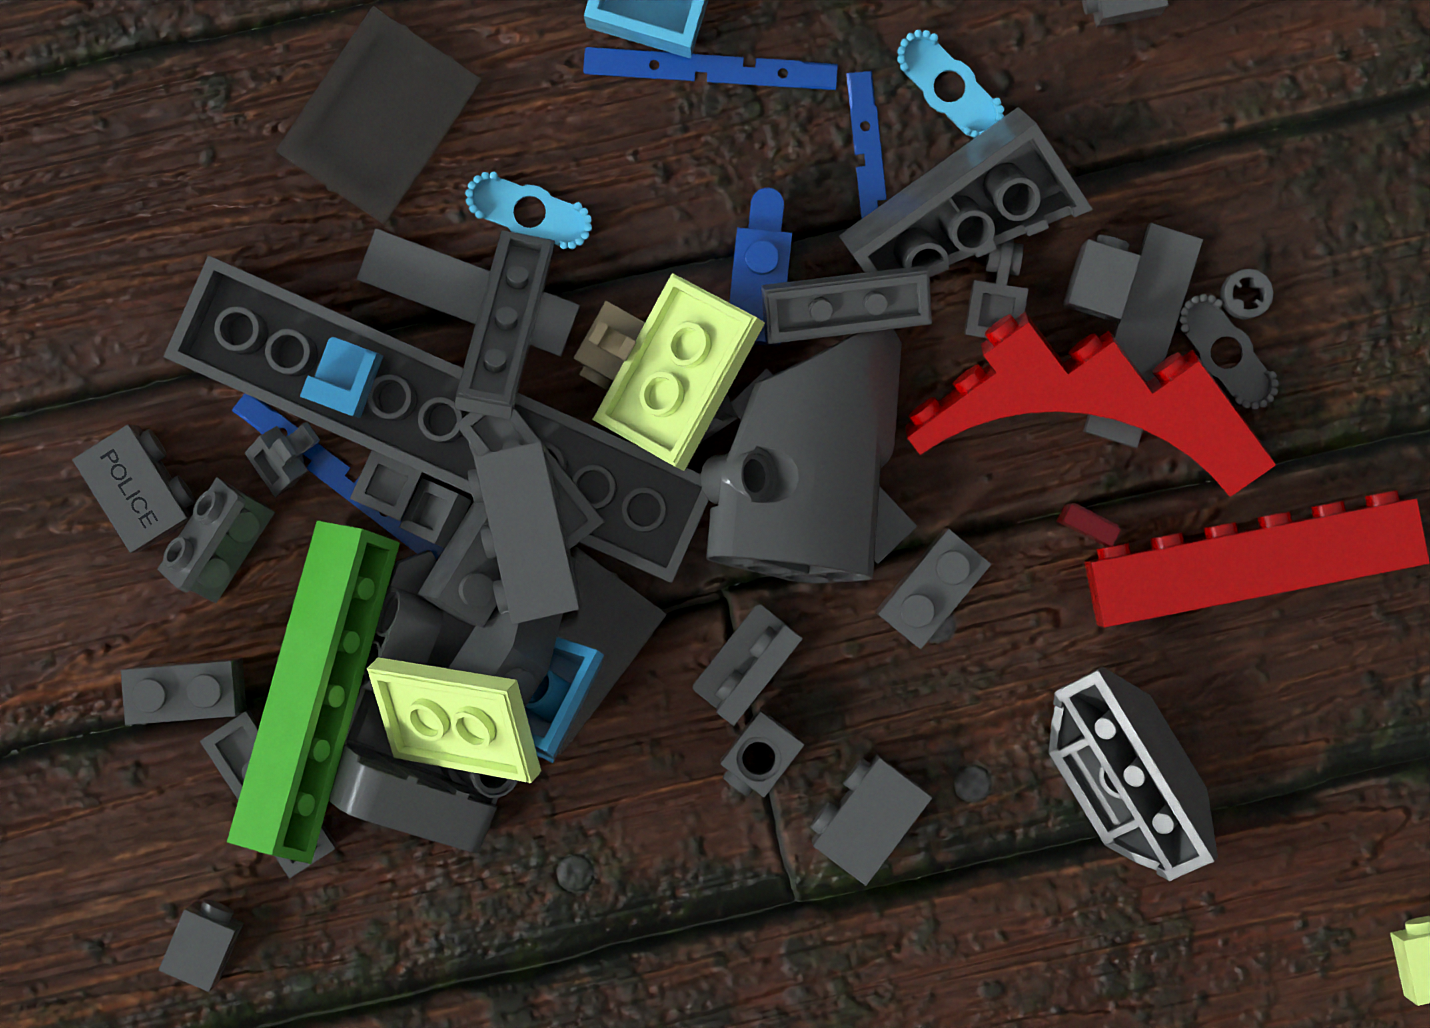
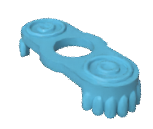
[897,30,1004,138]
[465,172,592,249]

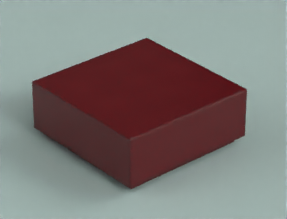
[1056,503,1121,547]

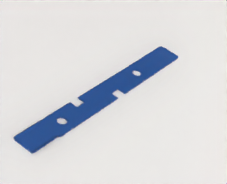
[583,47,838,90]
[846,71,887,219]
[232,393,445,560]

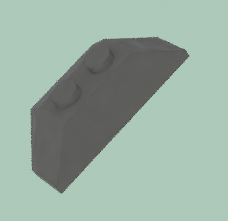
[1049,667,1218,881]

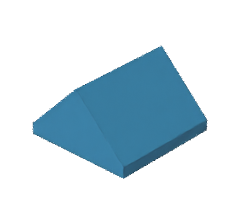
[525,637,604,763]

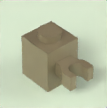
[574,301,645,391]

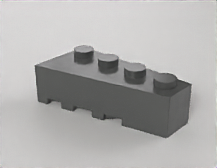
[839,107,1093,277]

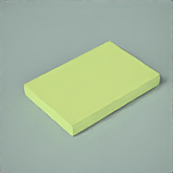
[592,273,765,471]
[367,657,541,783]

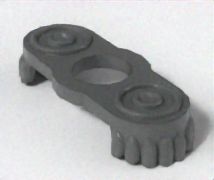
[1179,294,1279,409]

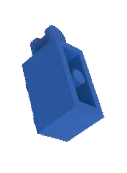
[729,188,792,347]

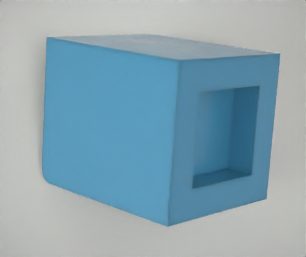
[300,337,383,418]

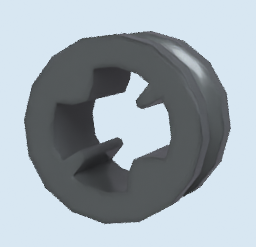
[1219,269,1273,320]

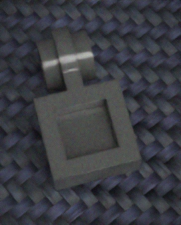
[964,238,1028,338]

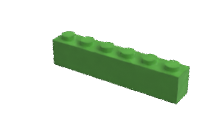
[227,521,400,864]

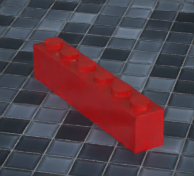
[1084,490,1430,628]

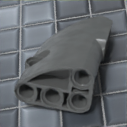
[701,329,902,583]
[329,550,518,853]

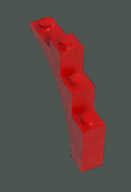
[906,312,1276,497]

